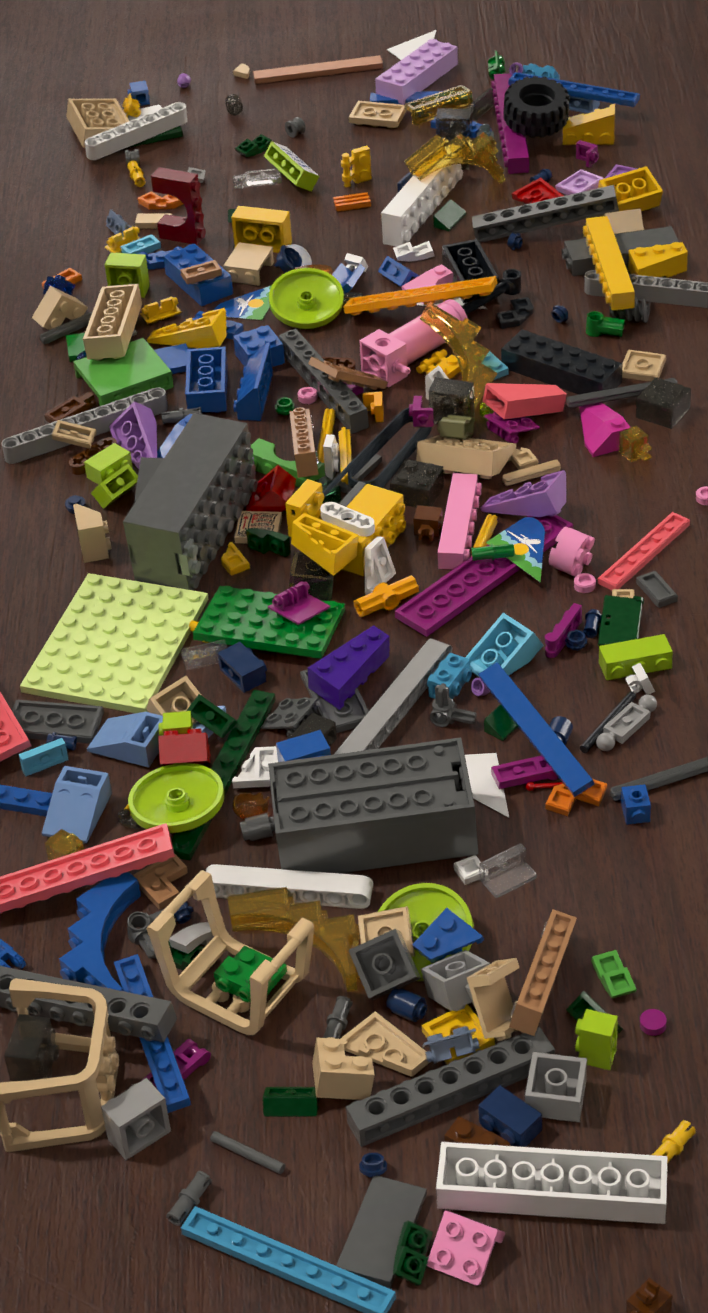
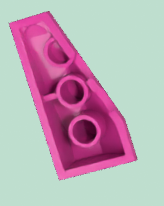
[579,403,631,457]

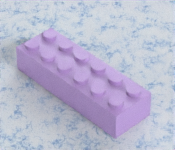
[375,39,458,105]

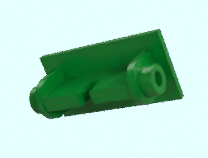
[488,50,506,79]

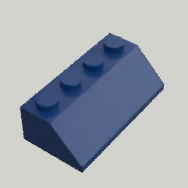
[234,343,273,421]

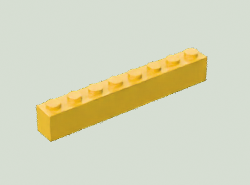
[583,216,635,311]

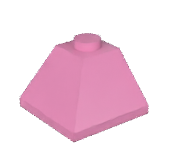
[402,265,453,305]

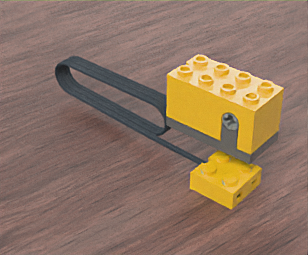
[285,408,432,576]

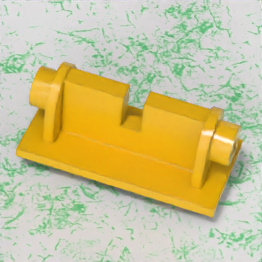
[122,93,141,118]
[104,226,140,253]
[140,297,181,324]

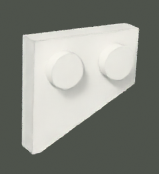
[323,435,340,480]
[365,536,396,595]
[232,746,278,788]

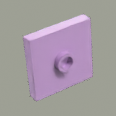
[555,169,605,195]

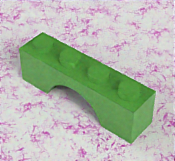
[251,438,326,488]

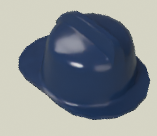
[274,244,312,273]

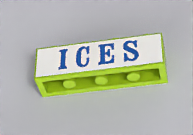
[264,141,319,191]

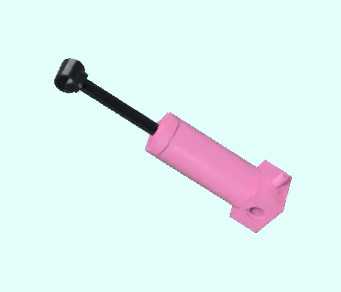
[359,269,521,388]

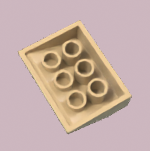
[67,99,129,147]
[416,435,516,479]

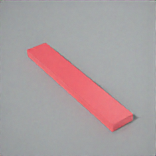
[598,512,690,590]

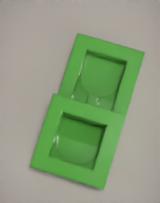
[591,950,637,999]

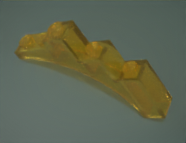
[404,132,506,184]
[420,302,498,412]
[227,887,360,992]

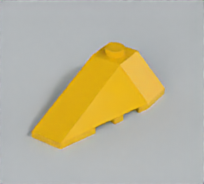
[147,308,227,348]

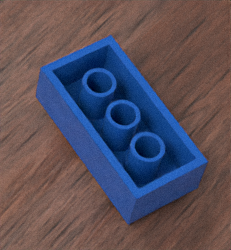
[163,244,233,307]
[185,347,228,413]

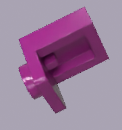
[576,140,599,168]
[409,396,434,427]

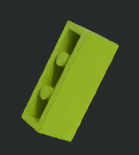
[599,634,673,680]

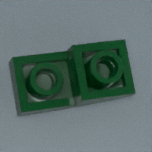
[235,134,272,157]
[246,528,291,557]
[393,1221,433,1286]

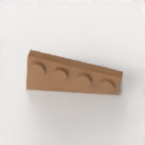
[309,357,388,390]

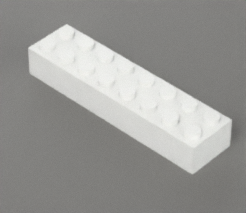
[381,143,463,247]
[436,1142,667,1224]

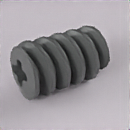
[610,298,651,323]

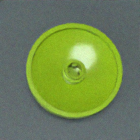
[269,268,344,329]
[128,763,225,833]
[378,883,474,981]

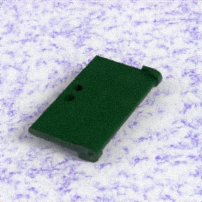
[598,595,644,646]

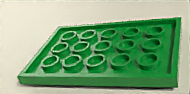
[193,586,345,659]

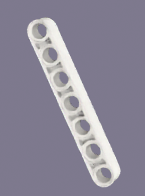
[85,102,188,160]
[206,864,374,909]

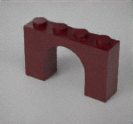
[151,167,206,245]

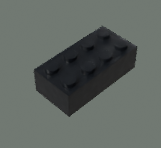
[442,239,499,303]

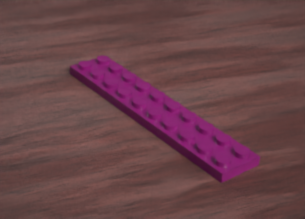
[395,515,573,637]

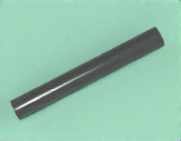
[210,1131,285,1174]

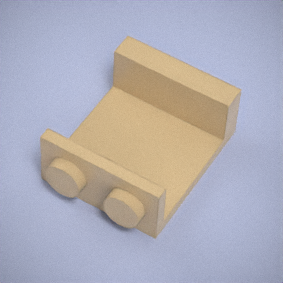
[223,243,274,286]
[467,958,520,1041]

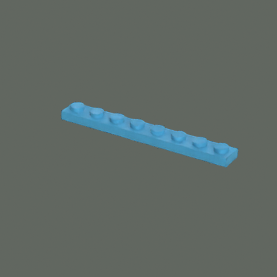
[181,1206,396,1313]

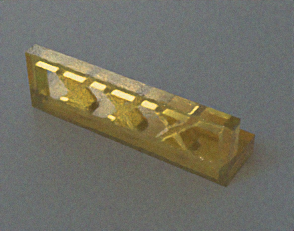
[404,85,473,125]

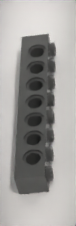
[472,185,619,243]
[279,329,369,434]
[0,966,177,1042]
[346,1027,555,1147]

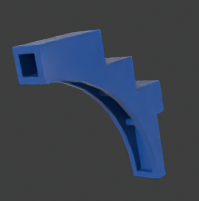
[59,872,141,991]

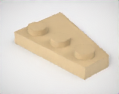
[341,1011,430,1077]

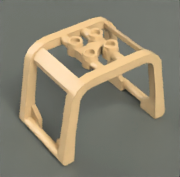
[147,870,315,1035]
[0,978,119,1152]

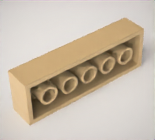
[83,284,142,360]

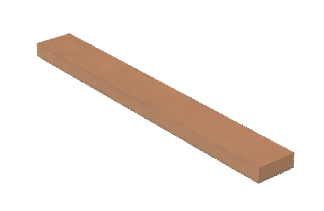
[253,55,383,84]

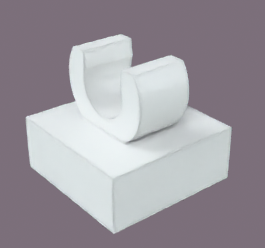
[344,253,368,272]
[626,663,655,695]

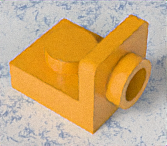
[363,392,384,422]

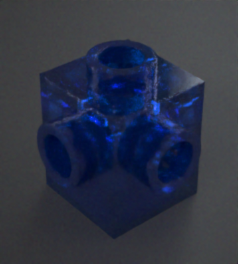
[43,275,75,296]

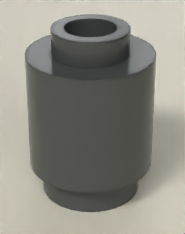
[240,813,275,842]

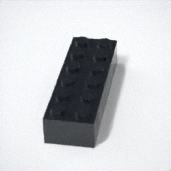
[501,330,623,395]

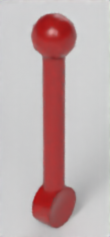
[526,782,563,791]

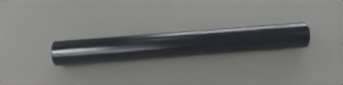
[580,691,636,753]

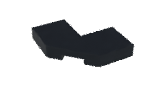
[497,297,533,329]

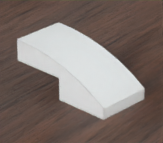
[393,241,435,261]

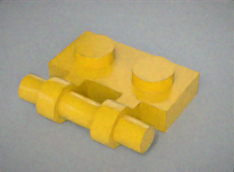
[341,146,372,187]
[416,349,466,379]

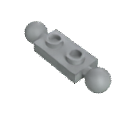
[596,694,657,751]

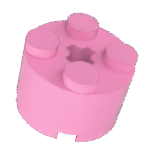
[549,527,595,577]

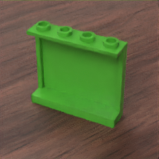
[73,338,174,406]

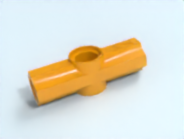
[354,575,419,618]

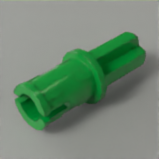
[471,544,515,561]

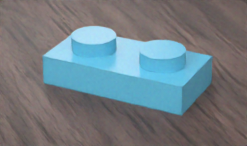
[121,234,161,254]
[472,350,509,381]
[19,738,69,776]

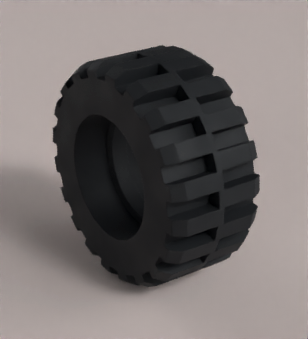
[503,76,570,138]

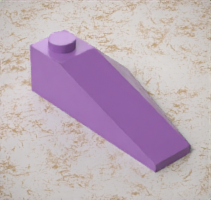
[109,402,157,469]
[480,470,566,517]

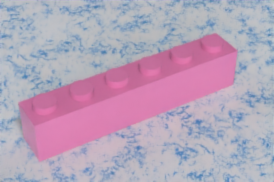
[438,473,482,570]

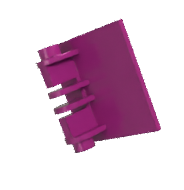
[484,412,540,444]
[268,581,330,625]

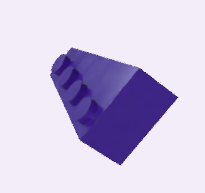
[308,625,389,710]

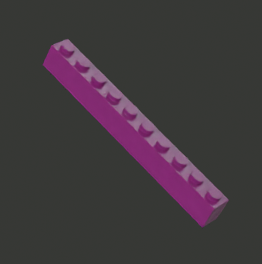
[491,73,529,174]

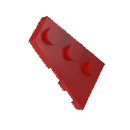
[512,178,563,204]

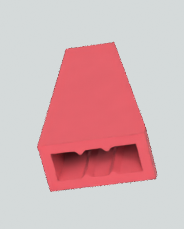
[482,383,567,419]

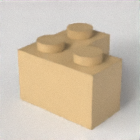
[32,286,88,330]
[312,1037,374,1100]

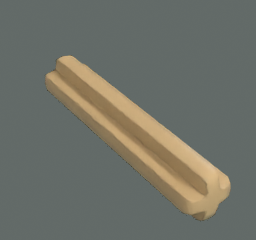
[502,460,561,486]

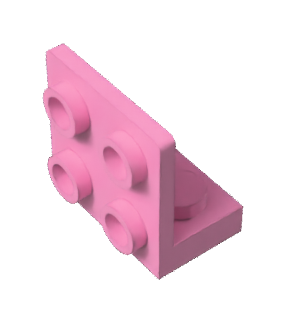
[427,1210,505,1286]

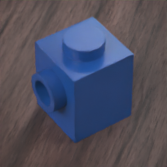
[127,81,150,106]
[621,784,651,825]

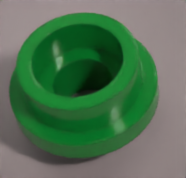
[275,397,295,415]

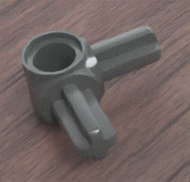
[429,683,477,727]
[127,909,164,959]

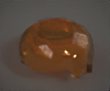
[232,792,270,820]

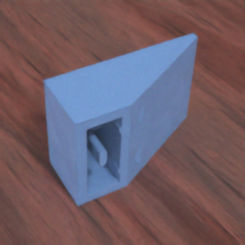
[87,712,163,767]
[42,766,112,843]

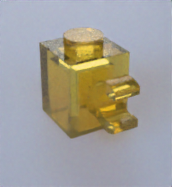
[619,425,652,462]

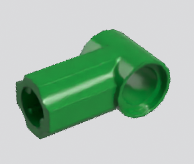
[586,311,625,337]

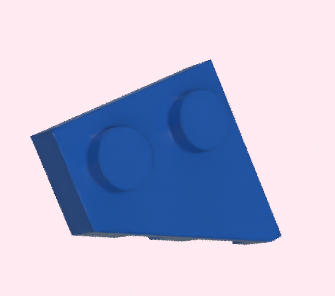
[412,908,484,963]

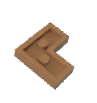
[133,853,188,910]

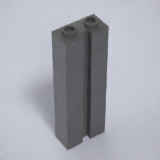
[561,226,680,276]

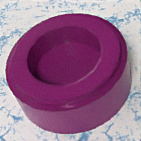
[640,1009,667,1036]

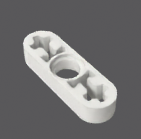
[320,502,375,537]

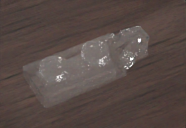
[233,168,282,188]

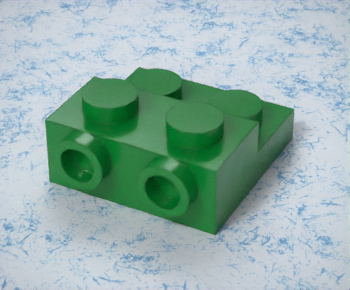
[214,945,287,1003]

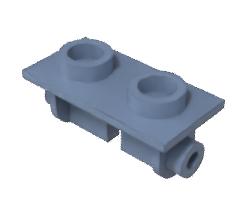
[106,209,132,237]
[422,1026,480,1064]

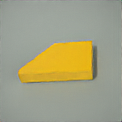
[221,542,250,576]

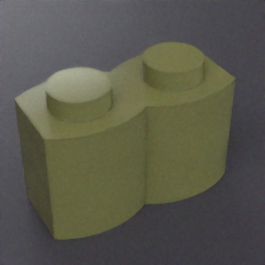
[437,415,475,440]

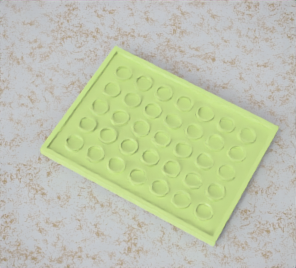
[20,573,209,713]

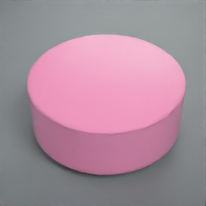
[298,387,318,404]
[696,486,708,505]
[574,573,596,593]

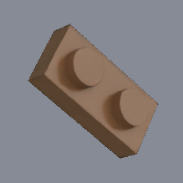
[180,260,222,285]

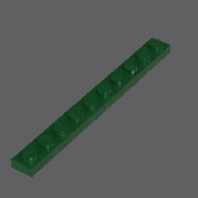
[172,690,276,861]

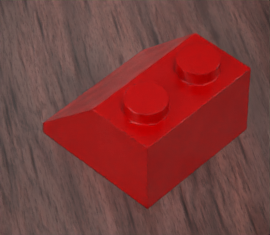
[246,465,297,512]
[158,729,211,766]

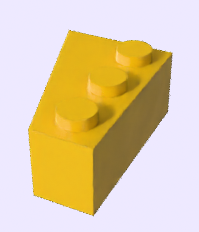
[563,104,615,145]
[628,242,688,278]
[291,513,359,576]

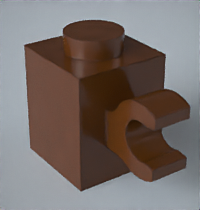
[413,505,444,541]
[626,1278,672,1313]

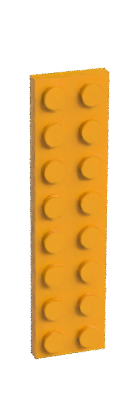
[344,276,497,316]

